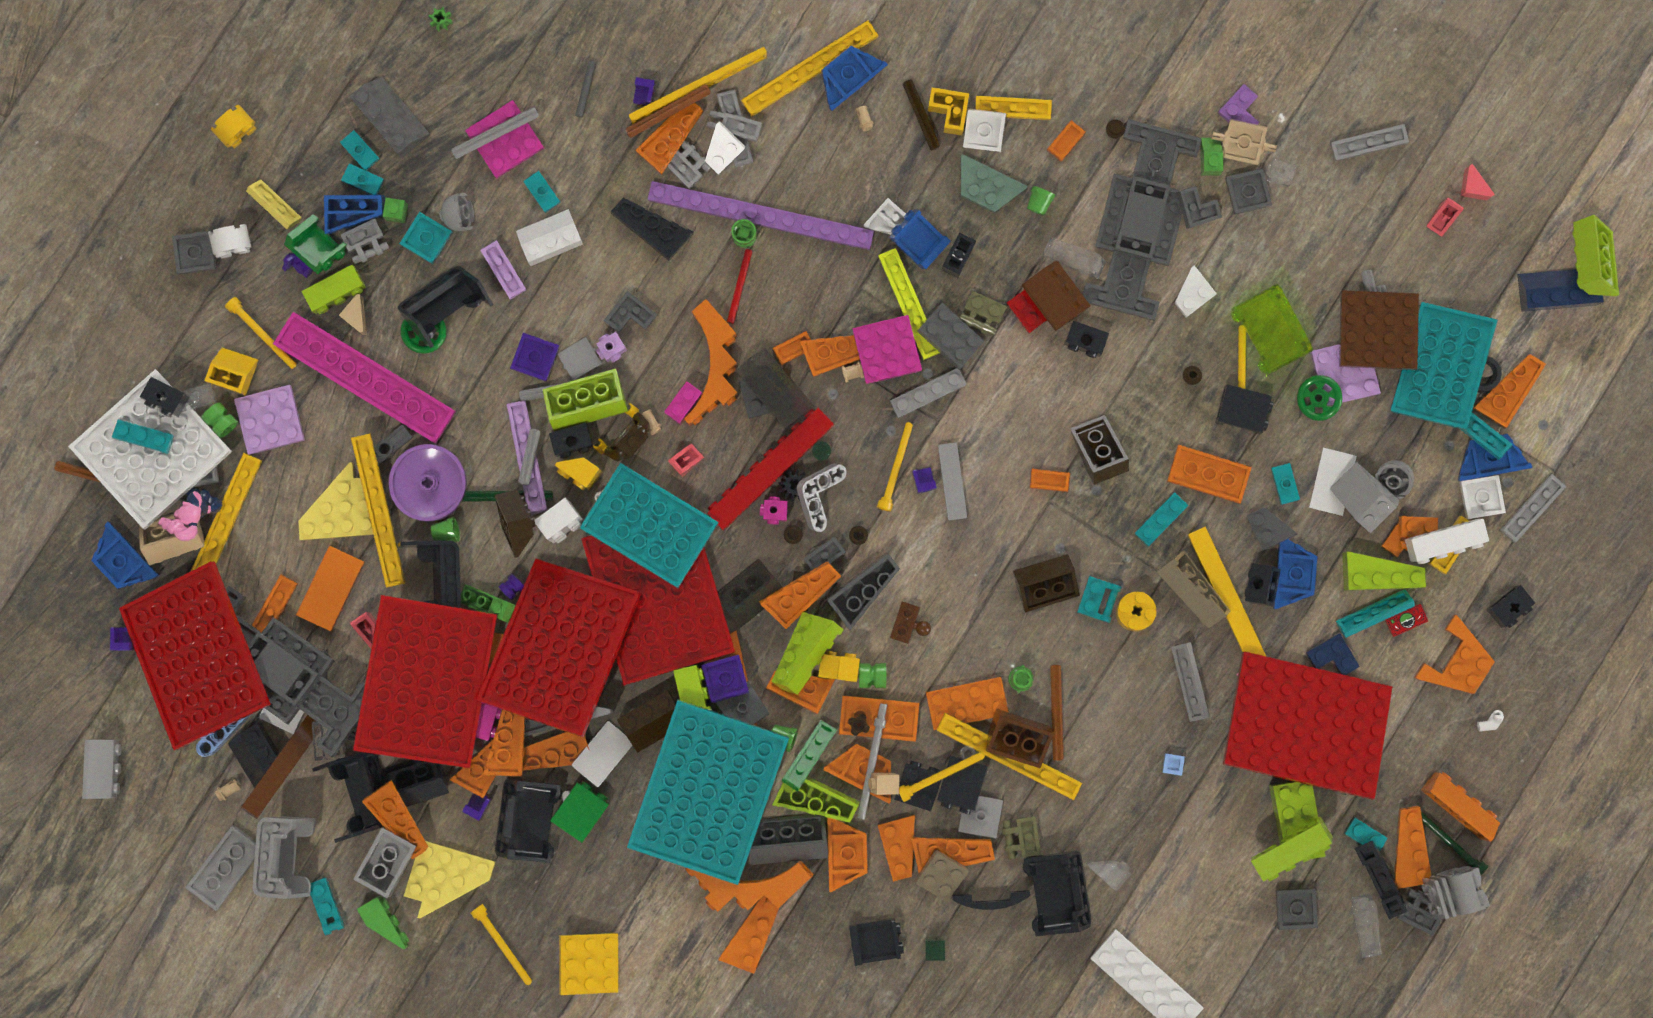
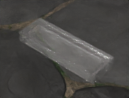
[157,383,217,418]

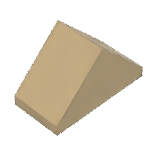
[339,294,367,335]

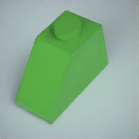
[1200,138,1223,176]

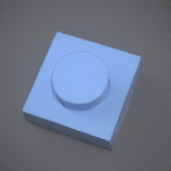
[1162,753,1185,776]

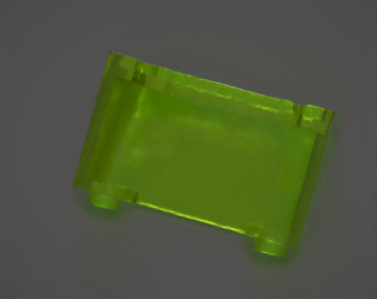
[1231,284,1313,376]

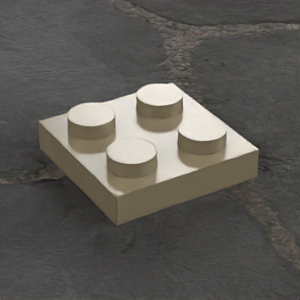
[915,850,969,902]

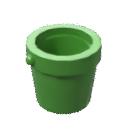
[1027,186,1055,215]
[431,517,460,542]
[1008,665,1033,693]
[772,724,798,752]

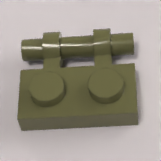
[960,291,1007,336]
[1002,816,1041,859]

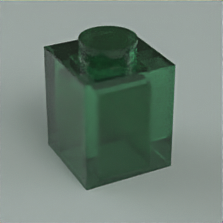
[924,939,945,961]

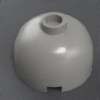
[439,192,475,232]
[1375,460,1415,499]

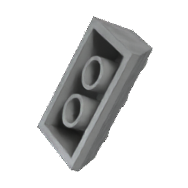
[82,739,122,799]

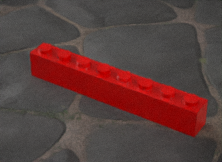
[707,408,834,531]

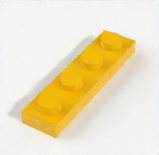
[975,96,1052,120]

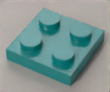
[399,212,453,264]

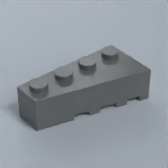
[825,552,900,631]

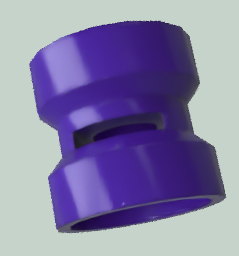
[498,573,524,600]

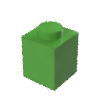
[383,198,408,223]

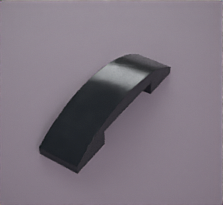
[1354,840,1407,919]
[952,890,1031,910]

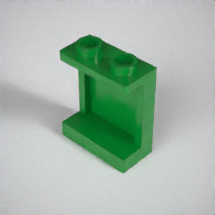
[284,214,347,275]
[550,781,610,843]

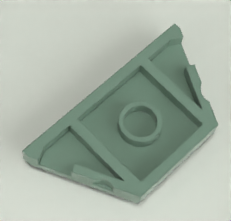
[960,154,1027,213]

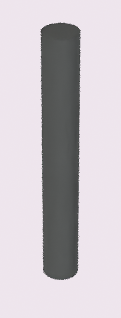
[575,61,596,118]

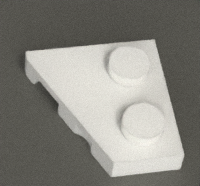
[705,121,745,174]
[1174,265,1217,318]

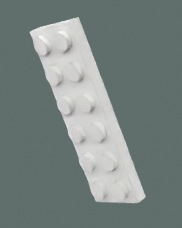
[1090,929,1204,1018]

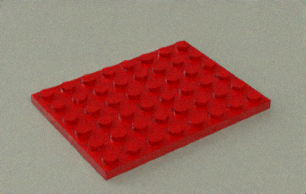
[581,505,735,686]
[477,558,641,738]
[119,561,271,750]
[353,595,497,768]
[1223,651,1393,800]

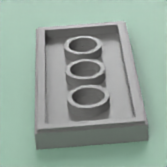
[185,825,256,911]

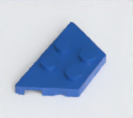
[821,46,888,111]
[1458,434,1532,482]
[91,522,160,589]
[1273,539,1317,609]

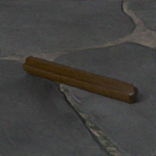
[903,79,940,151]

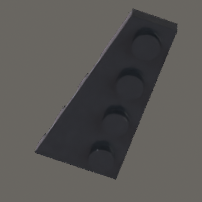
[611,198,694,261]

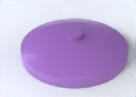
[389,444,467,521]

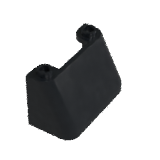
[495,778,562,863]
[1023,850,1091,936]

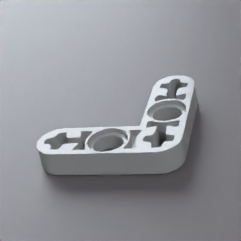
[797,463,847,532]

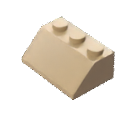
[139,513,204,565]

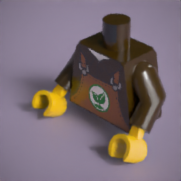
[593,403,650,462]

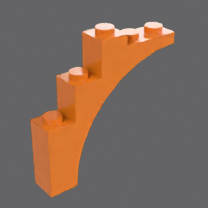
[684,299,738,426]
[685,860,814,912]

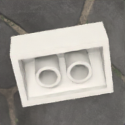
[516,209,583,266]

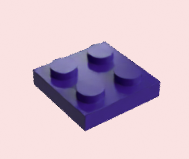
[510,333,560,382]
[702,655,749,703]

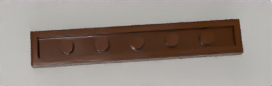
[241,715,323,819]

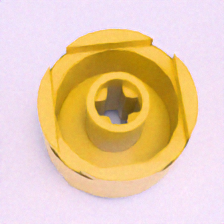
[211,105,256,149]
[1116,592,1156,632]

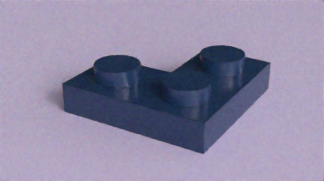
[1306,633,1360,675]

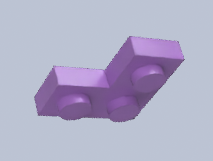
[1218,84,1259,125]

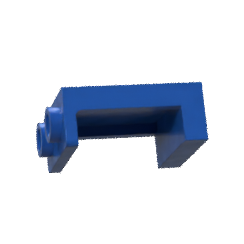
[889,209,951,269]

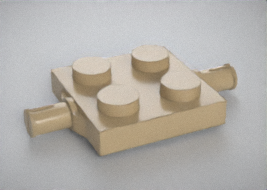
[1211,119,1277,165]

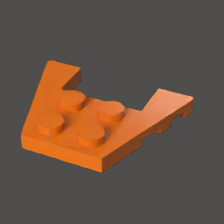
[1414,615,1495,694]

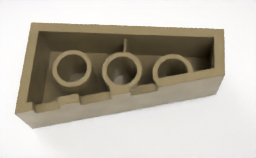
[1157,550,1231,629]

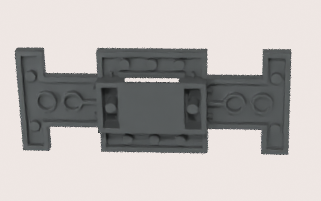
[1082,119,1202,321]
[226,586,365,757]

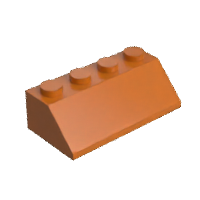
[1421,772,1500,842]

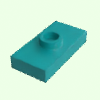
[340,130,380,171]
[341,163,384,195]
[523,171,561,213]
[1271,463,1300,505]

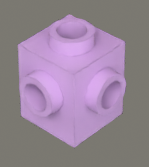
[596,332,627,362]

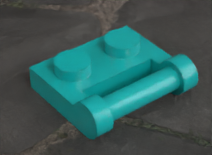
[1077,576,1122,623]

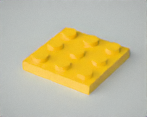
[559,933,618,995]

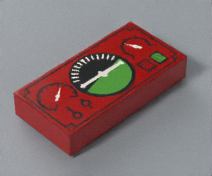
[1385,604,1428,637]

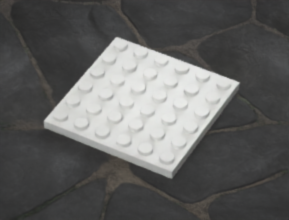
[68,369,232,530]

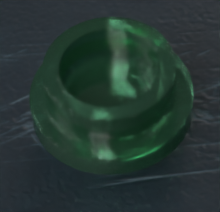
[812,441,831,461]

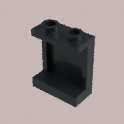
[1215,384,1273,435]
[937,755,988,815]
[849,918,904,966]

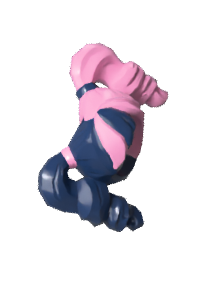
[158,487,223,541]

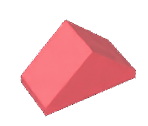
[1460,164,1495,200]
[1426,198,1464,237]
[668,444,704,477]
[350,612,376,648]

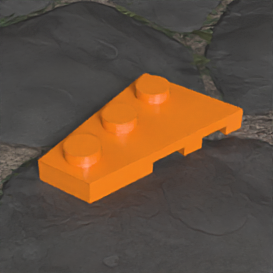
[766,671,835,715]
[878,815,915,882]

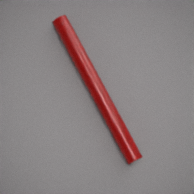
[727,249,752,324]

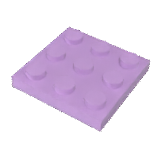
[1310,345,1381,406]
[234,385,305,455]

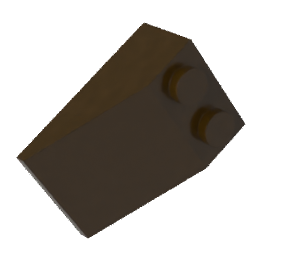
[1070,415,1129,485]

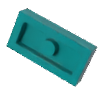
[1343,817,1388,851]

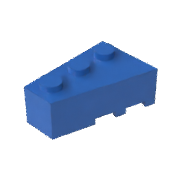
[324,195,385,234]

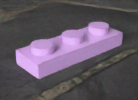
[480,240,526,300]

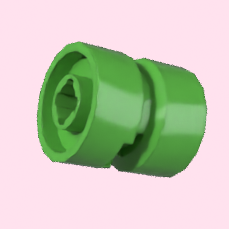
[731,219,757,248]
[201,402,238,439]
[859,663,886,688]

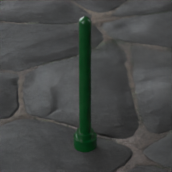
[1421,811,1488,875]

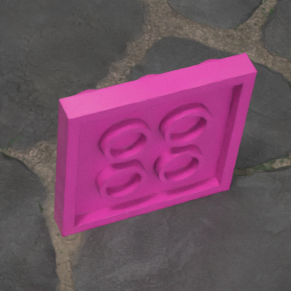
[465,100,544,179]
[852,315,922,384]

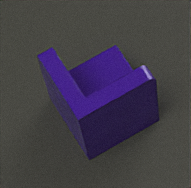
[633,77,656,106]
[912,467,937,494]
[110,627,135,651]
[462,793,492,821]

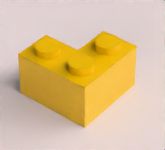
[928,87,969,136]
[818,651,860,682]

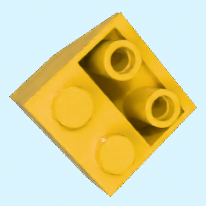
[204,348,259,396]
[555,458,603,491]

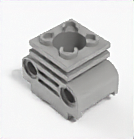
[1422,866,1490,919]

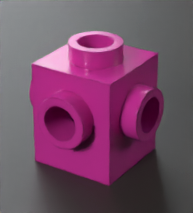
[760,497,788,525]

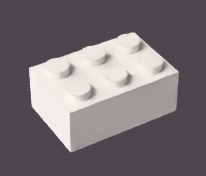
[535,498,584,543]

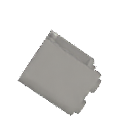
[253,816,316,899]

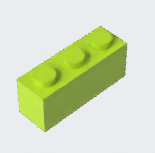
[301,265,366,315]

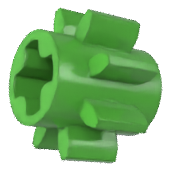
[429,7,453,32]

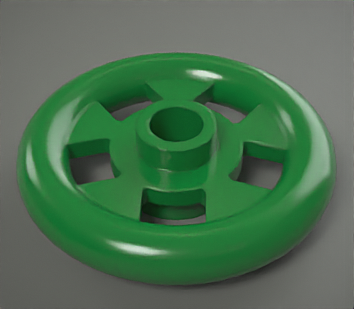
[400,319,447,354]
[1297,375,1343,421]

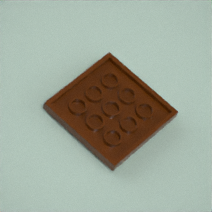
[1339,290,1419,370]

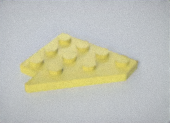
[298,462,373,540]
[404,841,496,918]

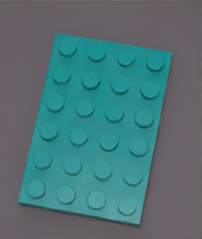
[1391,302,1498,431]
[580,463,719,588]

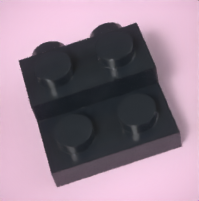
[894,760,942,812]

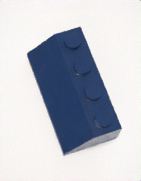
[1517,269,1604,312]

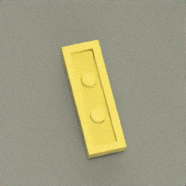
[246,179,302,229]

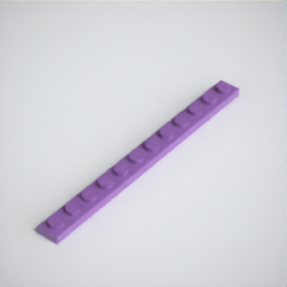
[648,181,874,250]

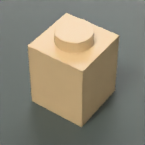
[868,772,899,795]

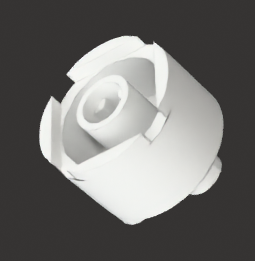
[208,224,252,259]

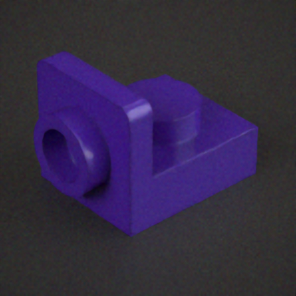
[282,253,313,278]

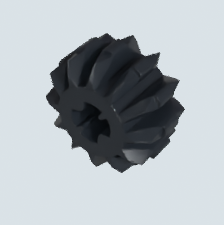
[778,469,810,502]

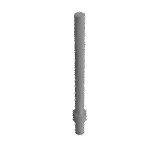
[857,703,887,819]

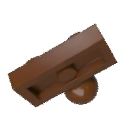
[890,601,931,644]

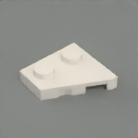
[863,198,906,235]

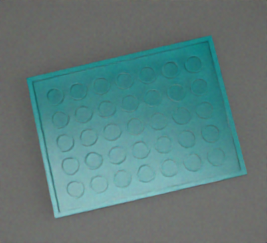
[627,700,789,885]

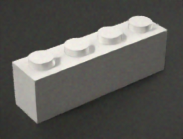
[1405,519,1489,564]

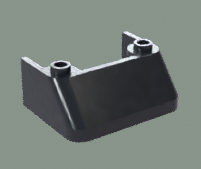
[398,266,493,348]
[397,541,461,608]
[312,752,384,843]

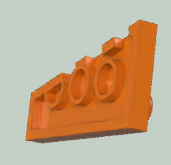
[635,103,703,175]
[1394,806,1431,889]
[718,895,779,974]

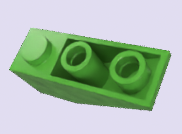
[461,584,516,623]
[357,896,409,950]

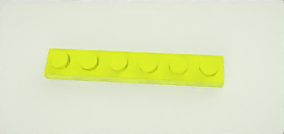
[878,248,940,360]

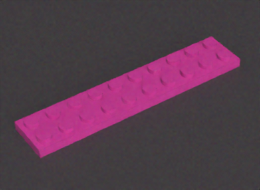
[273,312,456,444]

